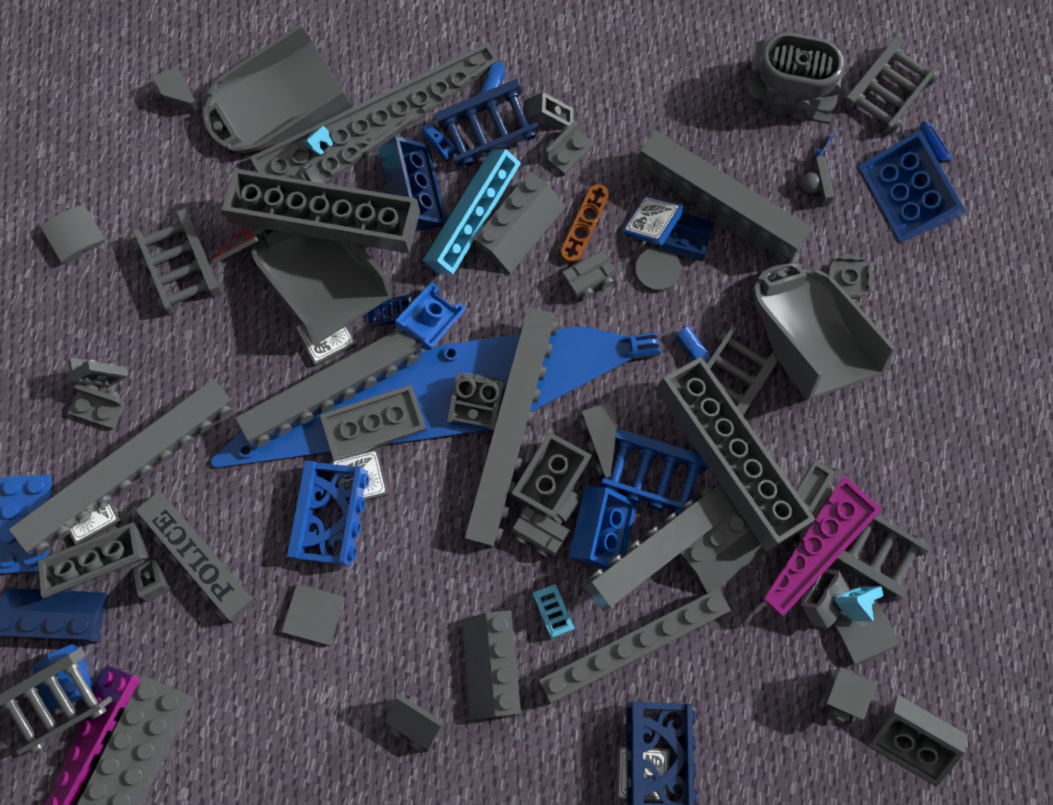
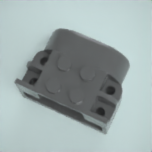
[743,33,845,123]

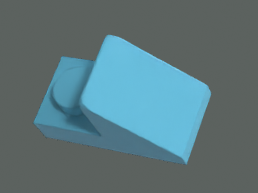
[835,586,883,622]

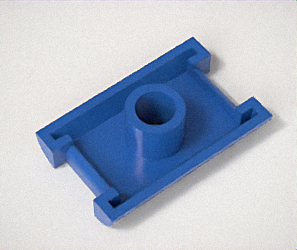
[395,282,467,350]

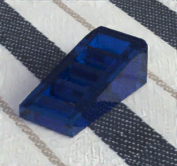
[368,295,414,327]

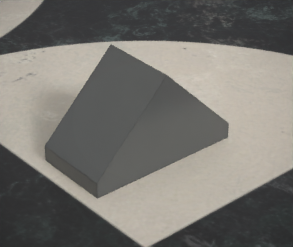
[133,556,171,602]

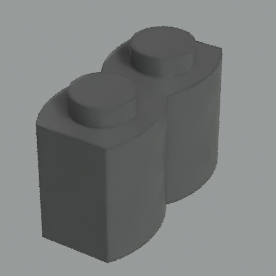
[801,569,850,628]

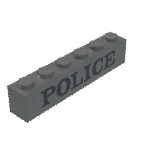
[136,491,257,623]

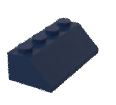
[378,136,447,232]
[0,588,106,643]

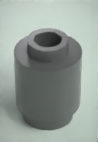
[547,490,580,525]

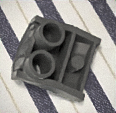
[447,372,505,430]

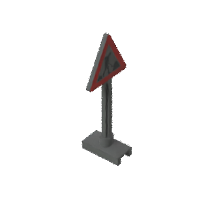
[210,163,324,264]

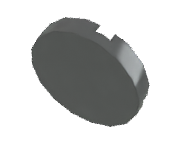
[635,247,681,292]
[827,255,874,299]

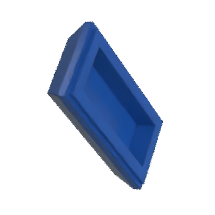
[919,121,953,162]

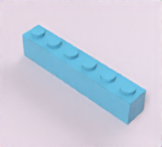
[423,149,521,275]

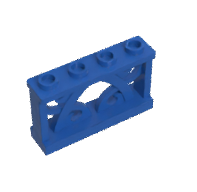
[287,460,369,567]

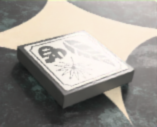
[294,324,357,366]
[330,448,389,503]
[70,502,122,545]
[616,746,670,802]

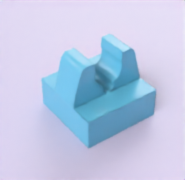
[302,126,333,155]

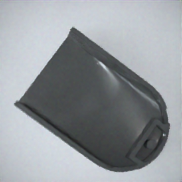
[203,24,353,153]
[251,229,393,346]
[753,264,896,400]

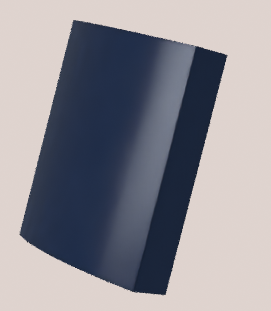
[658,213,714,262]

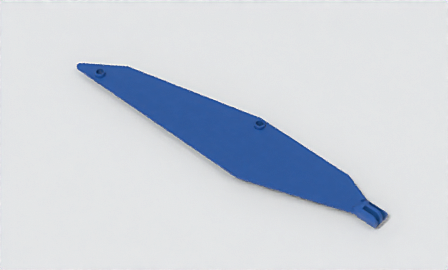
[211,326,661,468]

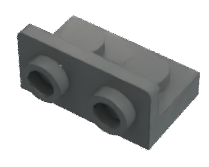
[545,121,595,176]
[67,358,128,387]
[68,384,125,430]

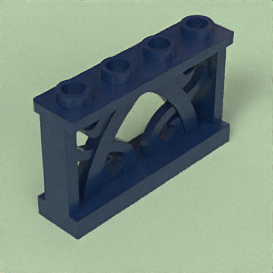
[626,702,697,805]

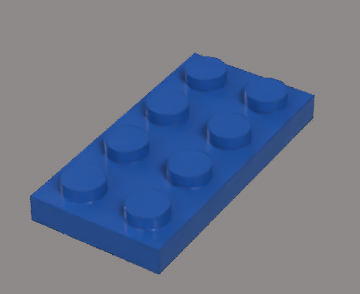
[0,475,52,575]

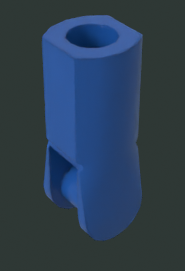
[480,62,505,94]
[421,122,457,161]
[675,326,710,364]

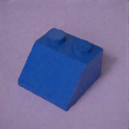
[32,644,95,713]

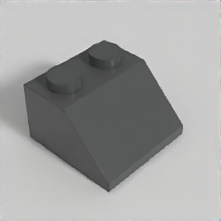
[385,694,446,752]

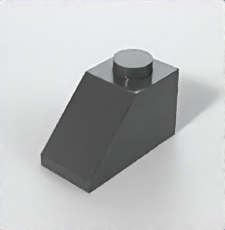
[153,66,199,113]
[523,92,574,129]

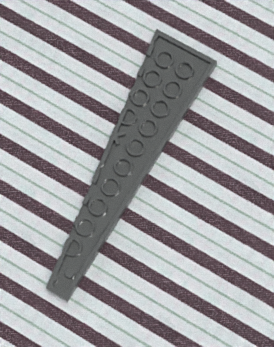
[250,43,499,184]

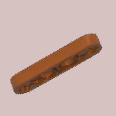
[561,184,609,264]

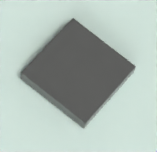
[282,584,345,646]

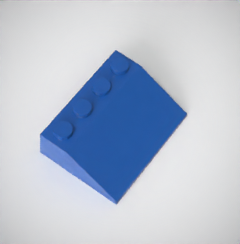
[859,130,967,242]

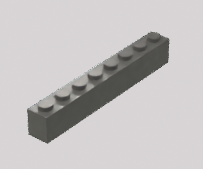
[235,330,422,449]
[585,480,737,612]
[539,588,731,705]

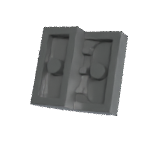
[40,204,105,264]
[832,600,899,666]

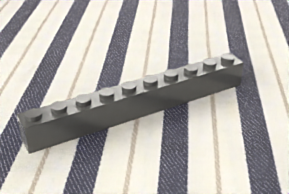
[465,307,559,547]
[9,379,234,557]

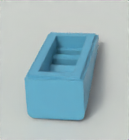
[533,584,574,640]

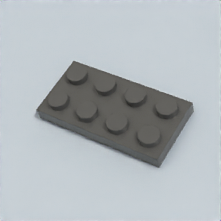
[320,384,427,461]

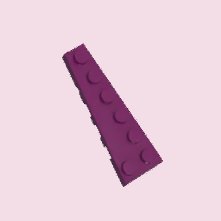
[763,476,882,617]
[44,665,141,805]

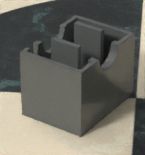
[816,667,877,722]

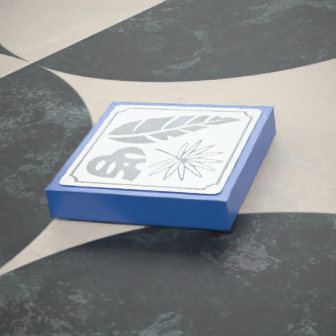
[622,195,685,246]

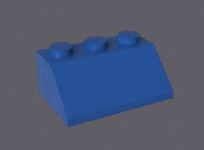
[568,487,637,570]

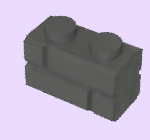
[561,250,616,301]
[512,505,569,559]

